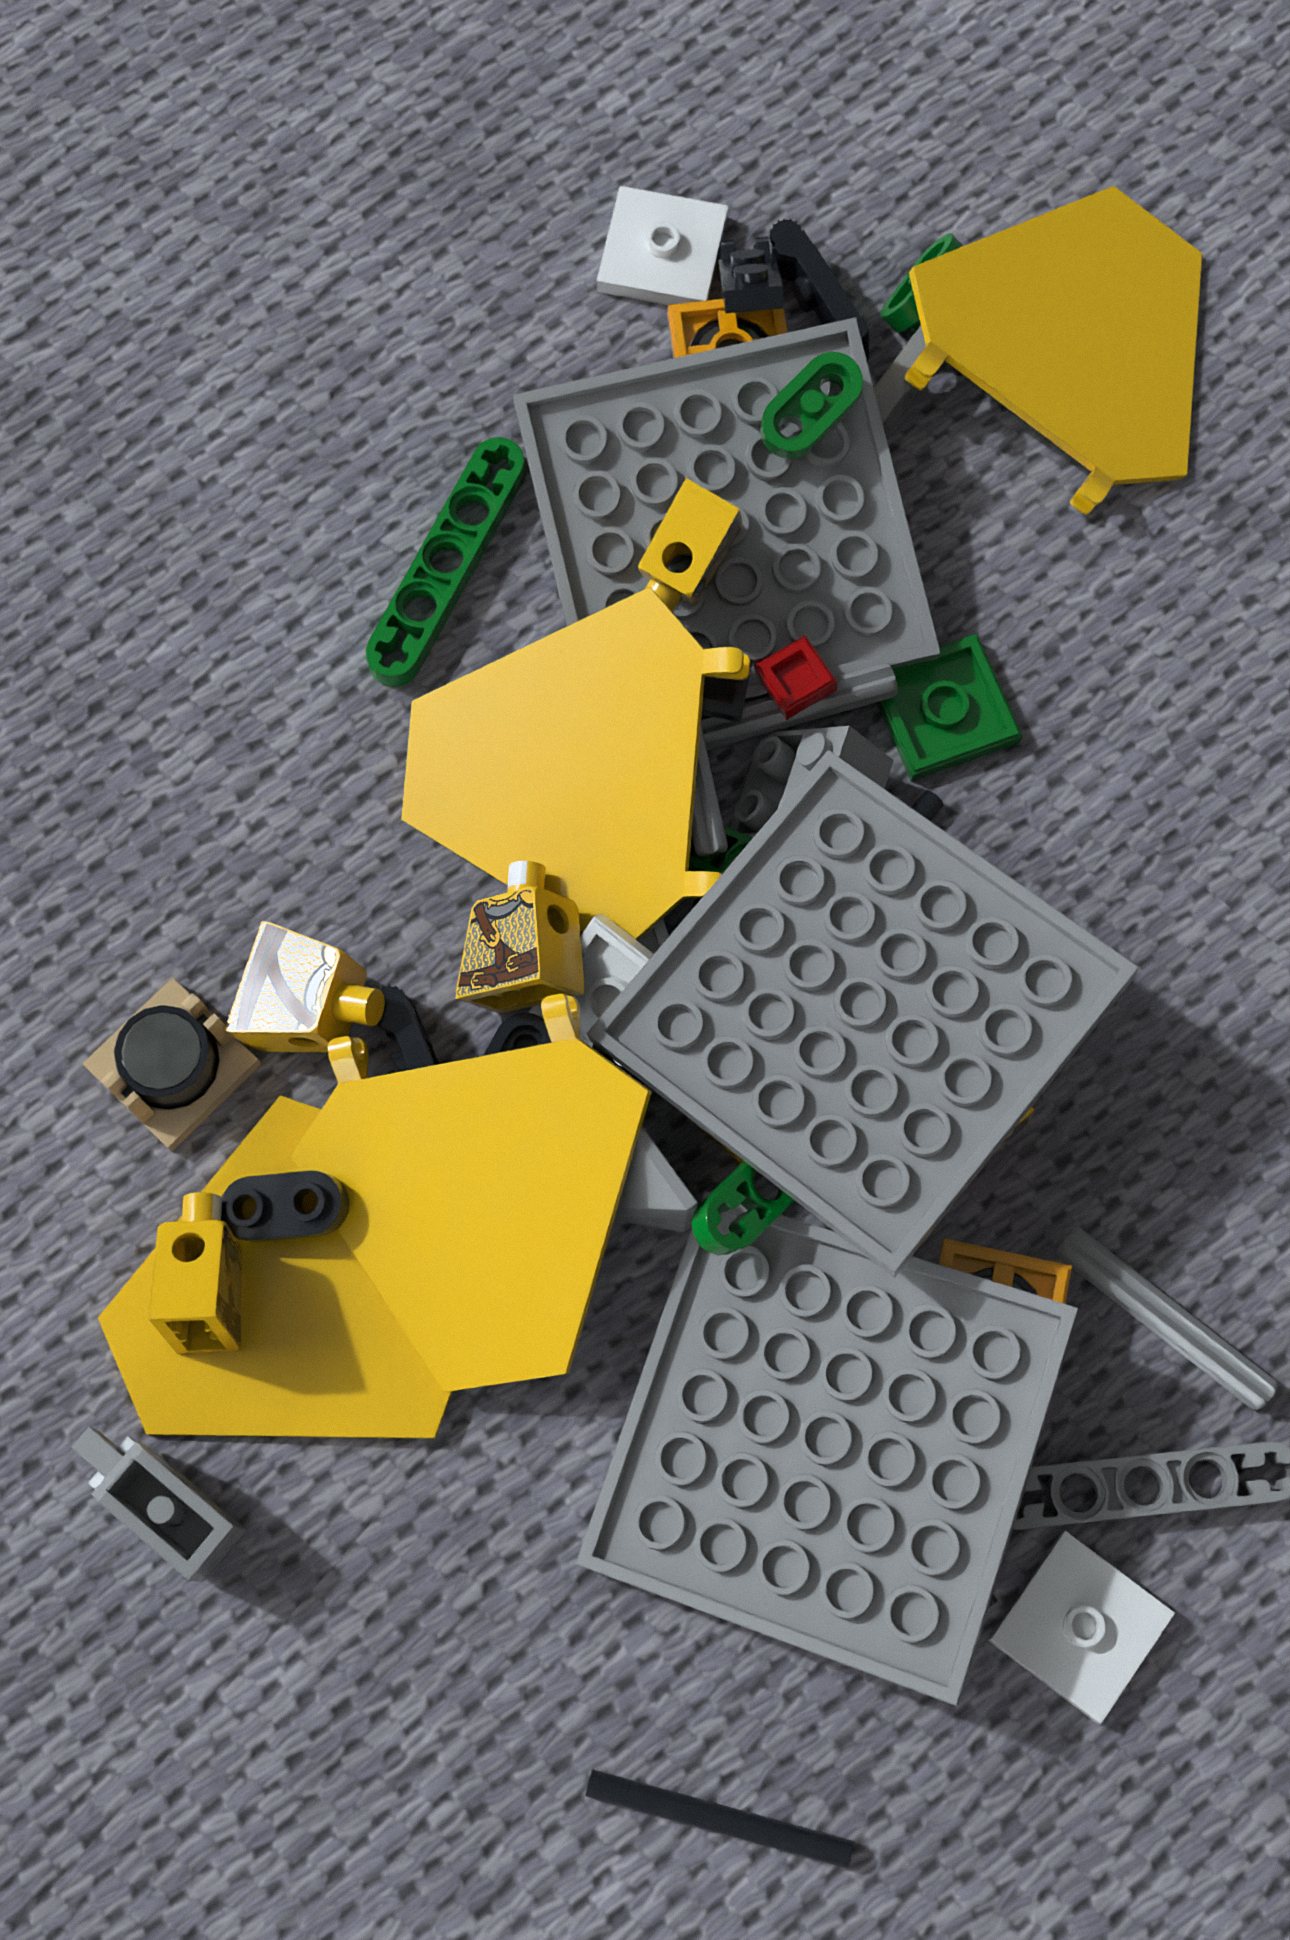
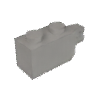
[71,1426,247,1582]

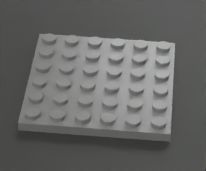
[513,317,941,703]
[586,750,1139,1278]
[576,1191,1079,1706]

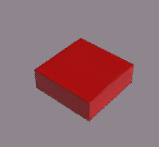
[754,635,838,720]

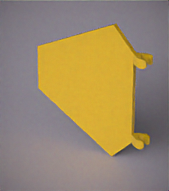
[904,185,1202,516]
[401,587,750,941]
[290,994,652,1392]
[98,1095,453,1439]

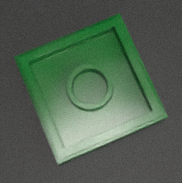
[877,634,1023,781]

